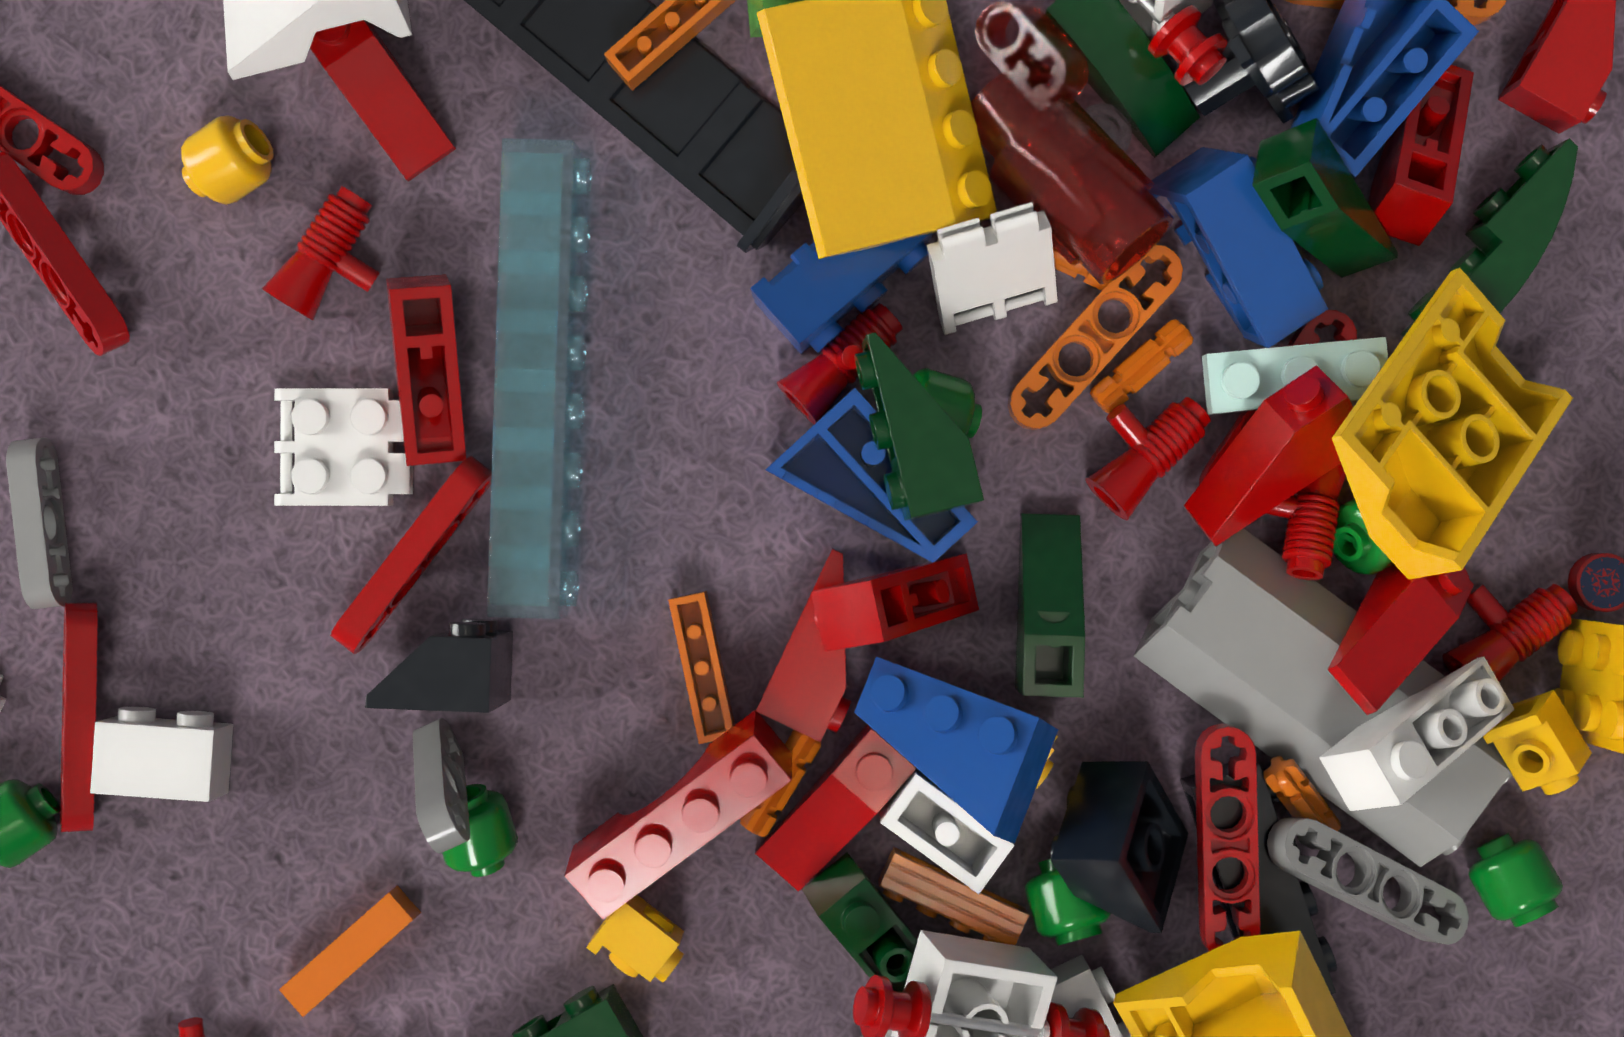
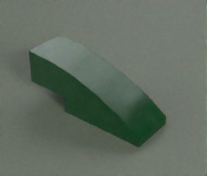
[1041,0,1200,158]

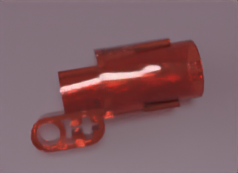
[971,1,1174,285]

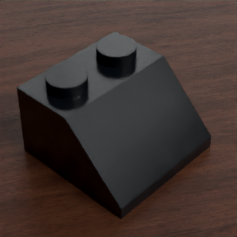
[365,619,513,713]
[1050,761,1188,933]

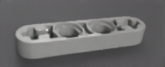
[1267,817,1469,945]

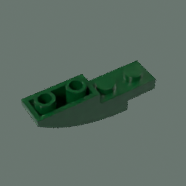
[1401,138,1578,337]

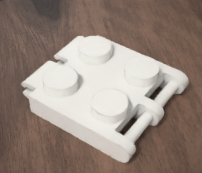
[927,202,1058,335]
[274,388,413,506]

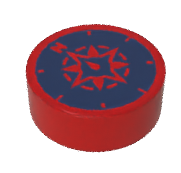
[1568,553,1624,612]

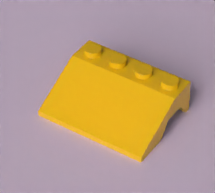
[757,0,997,259]
[1332,267,1573,580]
[1113,931,1352,1037]

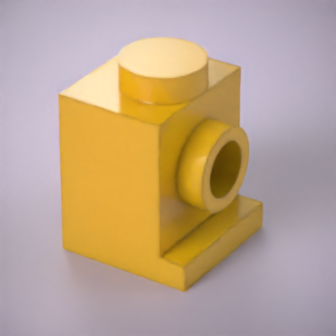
[1483,690,1592,795]
[586,895,684,983]

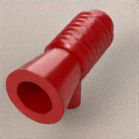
[261,186,380,321]
[777,303,903,425]
[1085,397,1211,521]
[1266,464,1346,580]
[1442,584,1578,683]

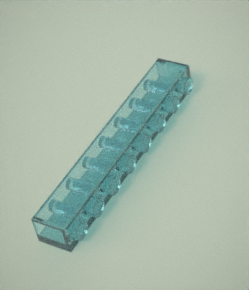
[487,138,591,619]

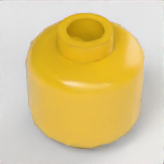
[181,115,274,205]

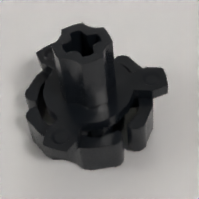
[1185,0,1320,124]

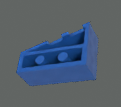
[1290,0,1479,177]
[1144,147,1328,348]
[750,233,933,355]
[765,388,978,563]
[854,656,1059,844]

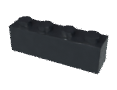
[1180,763,1337,994]

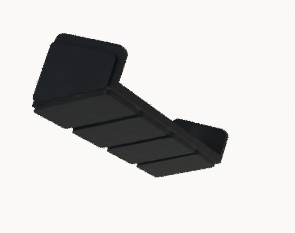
[464,0,804,253]

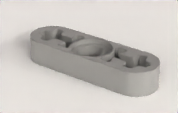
[6,437,73,609]
[413,718,470,854]

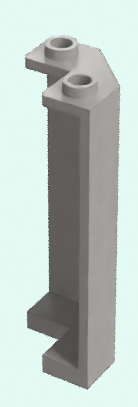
[1133,528,1512,867]

